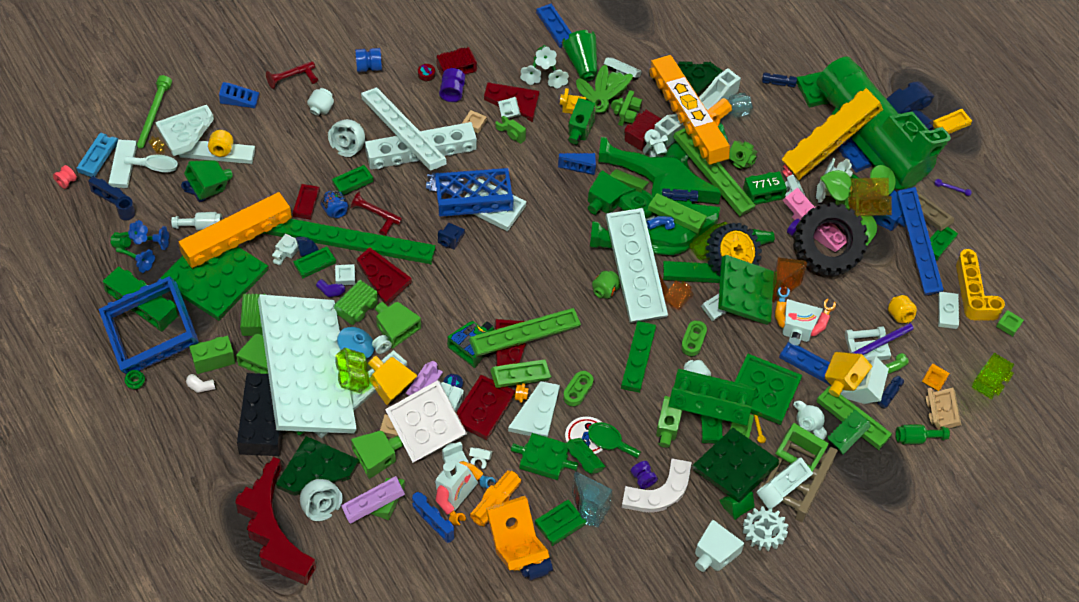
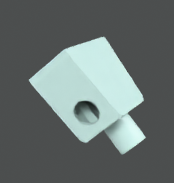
[695,520,744,572]

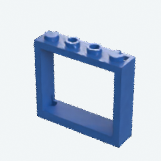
[99,276,199,374]

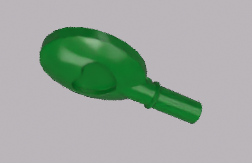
[588,422,641,459]

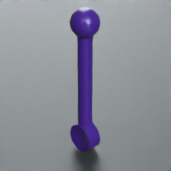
[934,179,972,196]

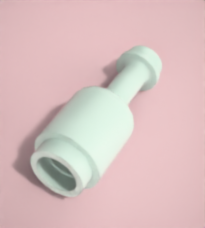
[171,212,223,231]

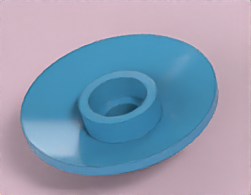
[337,327,375,360]

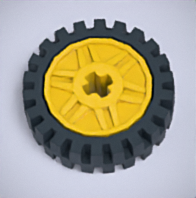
[705,223,762,276]

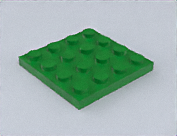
[161,246,269,321]

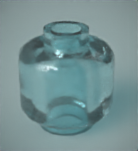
[728,93,753,118]

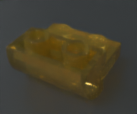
[848,178,892,216]

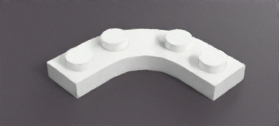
[622,459,692,512]

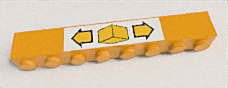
[649,55,730,165]

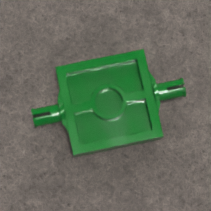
[511,433,579,480]

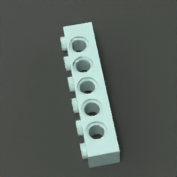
[365,122,477,170]

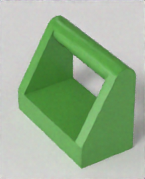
[775,423,829,472]

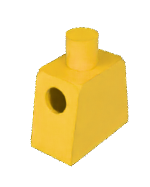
[825,352,872,397]
[368,356,417,405]

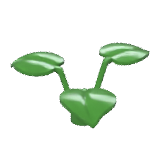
[820,165,896,246]

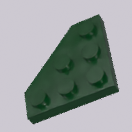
[649,61,723,96]
[276,436,360,496]

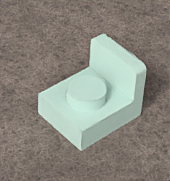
[442,442,468,463]

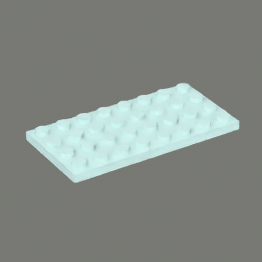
[258,294,356,434]

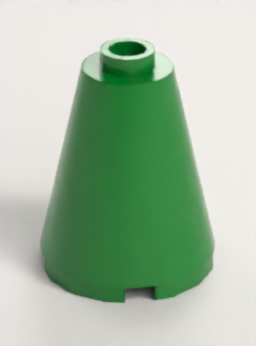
[562,30,597,81]

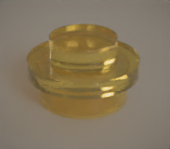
[148,136,165,153]

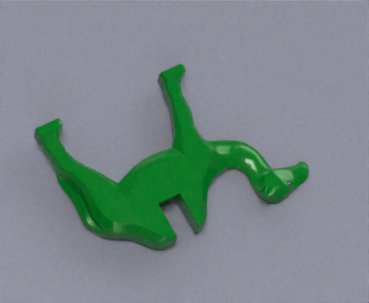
[590,123,728,255]

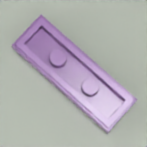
[341,476,405,524]

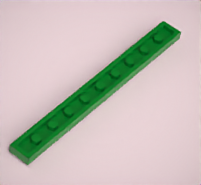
[263,219,436,264]

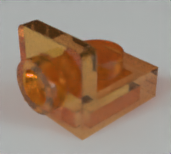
[664,280,694,310]

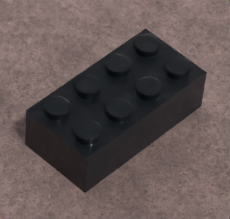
[237,373,283,457]

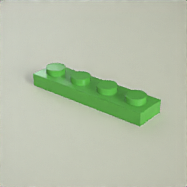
[816,386,892,450]

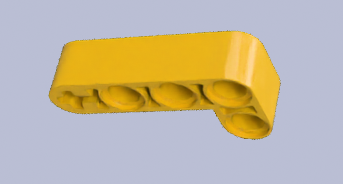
[956,249,1005,320]

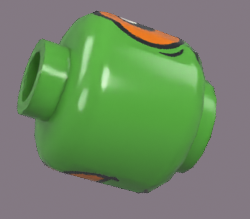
[592,271,620,299]

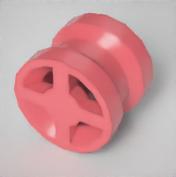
[53,165,77,189]

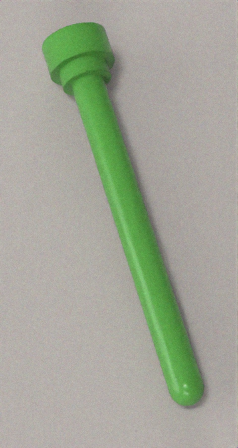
[137,75,172,149]

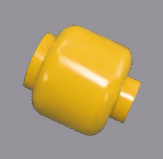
[208,130,233,157]
[888,295,917,323]

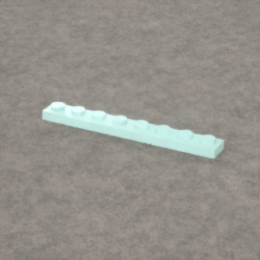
[361,87,446,170]

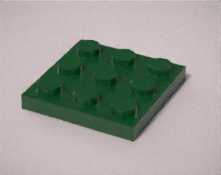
[692,427,779,503]

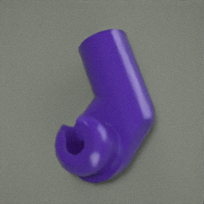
[316,279,345,297]

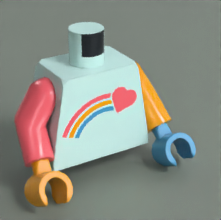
[775,287,836,345]
[435,460,496,525]

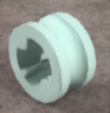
[372,335,392,354]

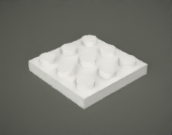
[385,380,467,463]

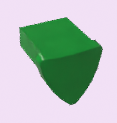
[719,492,755,520]

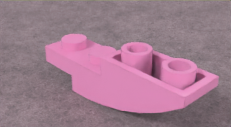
[783,187,847,252]

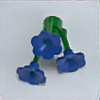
[111,220,169,273]

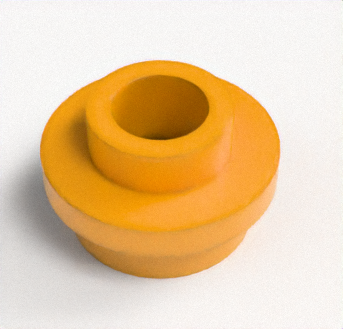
[515,383,529,403]

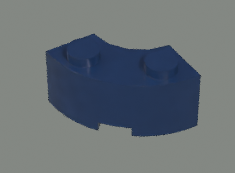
[887,82,935,114]

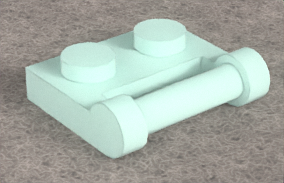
[845,326,891,360]

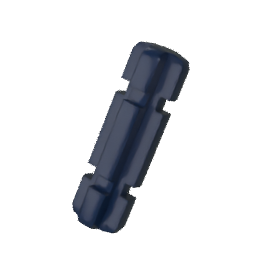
[762,72,797,87]
[662,188,698,201]
[877,376,904,409]

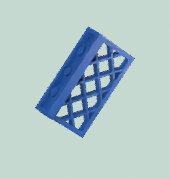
[435,168,514,216]

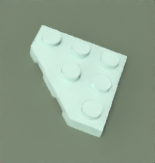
[155,105,214,156]

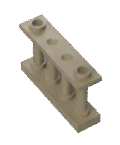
[758,440,838,523]

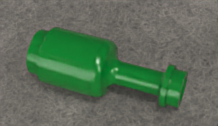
[895,424,950,445]

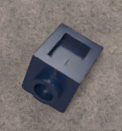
[438,222,465,250]

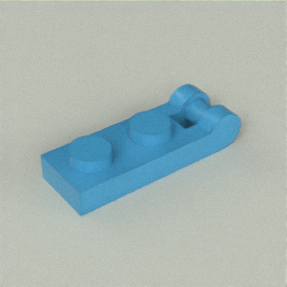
[77,133,119,177]

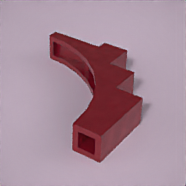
[235,457,316,586]

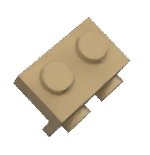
[926,388,962,430]

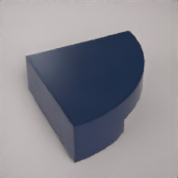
[296,237,319,257]

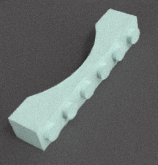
[654,68,741,148]

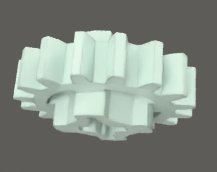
[743,506,788,551]

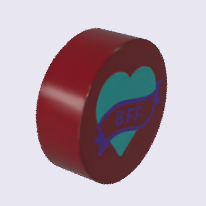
[418,64,435,81]

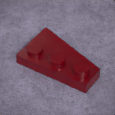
[484,82,540,122]

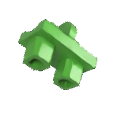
[611,90,642,126]

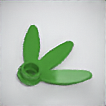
[576,65,633,113]

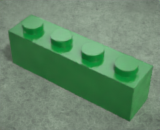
[102,266,178,332]

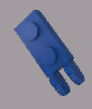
[412,492,454,543]

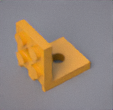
[486,496,549,571]

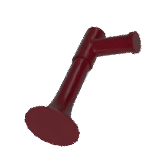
[266,61,318,89]
[351,191,402,236]

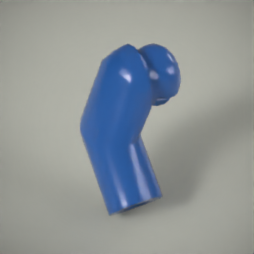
[646,216,675,230]

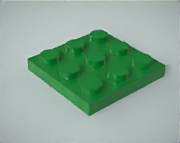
[718,255,774,325]
[735,354,802,425]

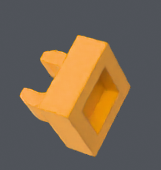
[922,364,950,391]

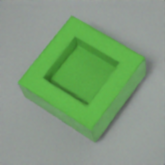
[996,310,1024,337]

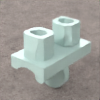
[643,129,668,157]

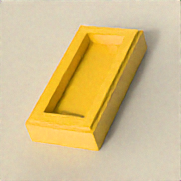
[933,109,972,134]

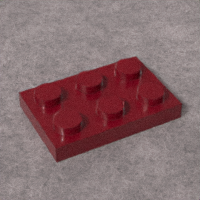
[456,375,516,440]

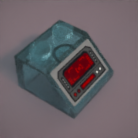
[572,472,612,528]

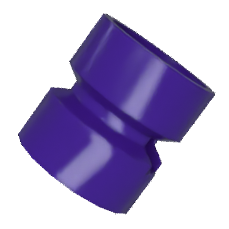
[439,68,465,102]

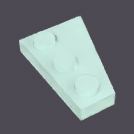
[508,381,560,437]

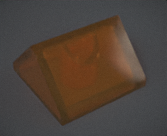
[772,257,807,303]

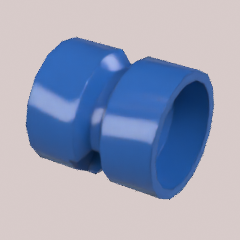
[355,48,382,72]

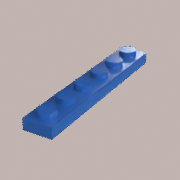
[897,187,944,296]

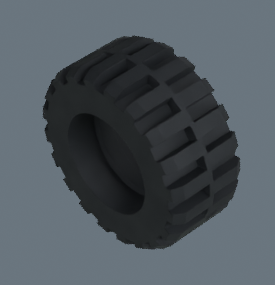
[793,202,868,277]

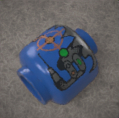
[321,191,348,218]

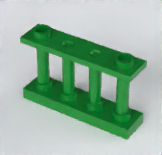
[668,369,756,426]

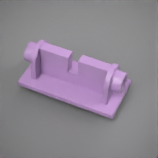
[406,361,443,396]

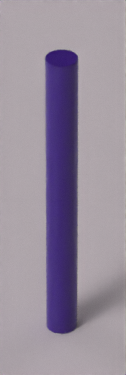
[852,323,914,355]

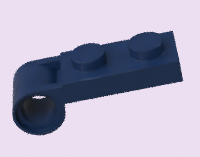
[88,176,135,221]

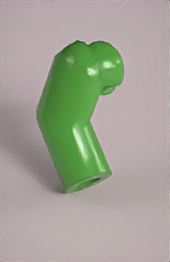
[885,353,909,374]

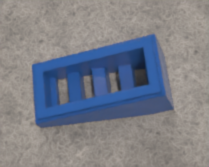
[219,82,259,108]
[558,153,596,175]

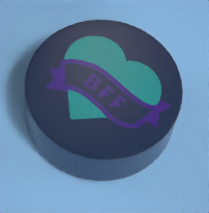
[443,374,463,389]

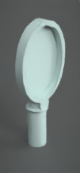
[124,155,178,172]

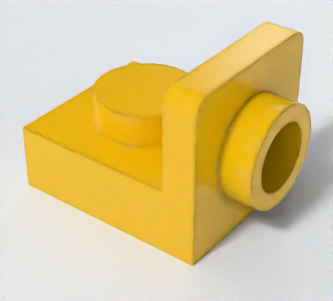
[560,88,586,114]

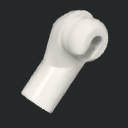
[186,374,215,393]

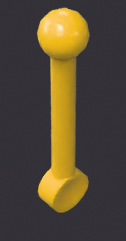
[754,414,766,443]

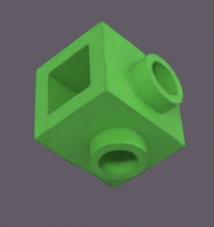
[729,141,758,169]

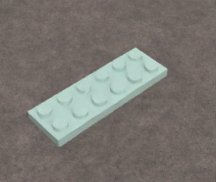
[605,208,668,323]

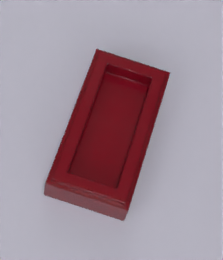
[292,184,320,220]

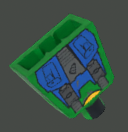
[447,321,494,368]

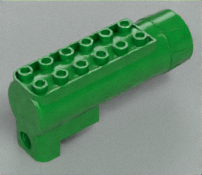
[816,56,951,190]

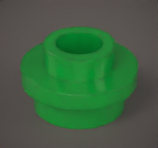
[125,370,145,389]

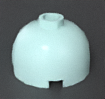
[328,119,365,157]
[300,479,342,521]

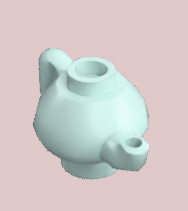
[793,400,827,440]

